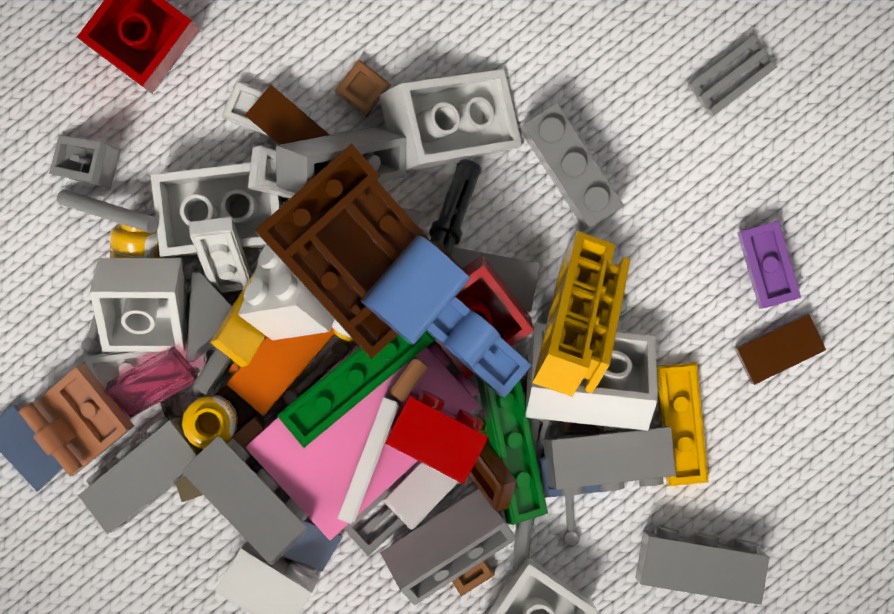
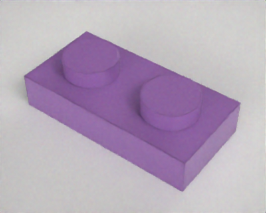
[737,220,801,309]

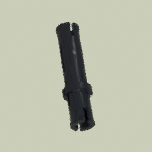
[429,159,482,255]

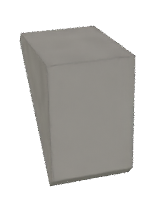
[49,135,120,189]
[186,272,232,362]

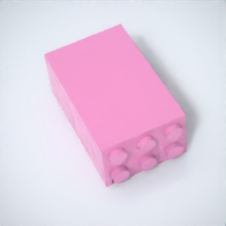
[245,342,479,540]

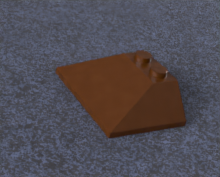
[254,143,465,359]

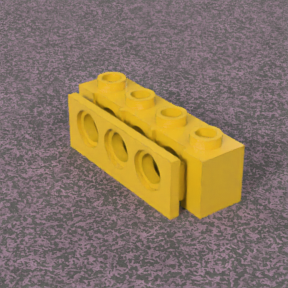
[532,230,631,397]

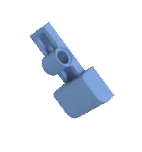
[360,236,532,398]

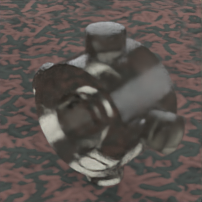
[160,388,184,420]

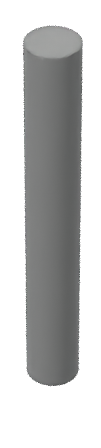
[57,189,158,233]

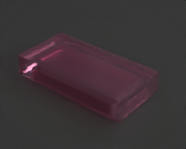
[106,345,198,418]

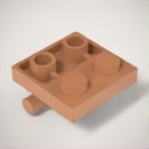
[18,363,134,476]

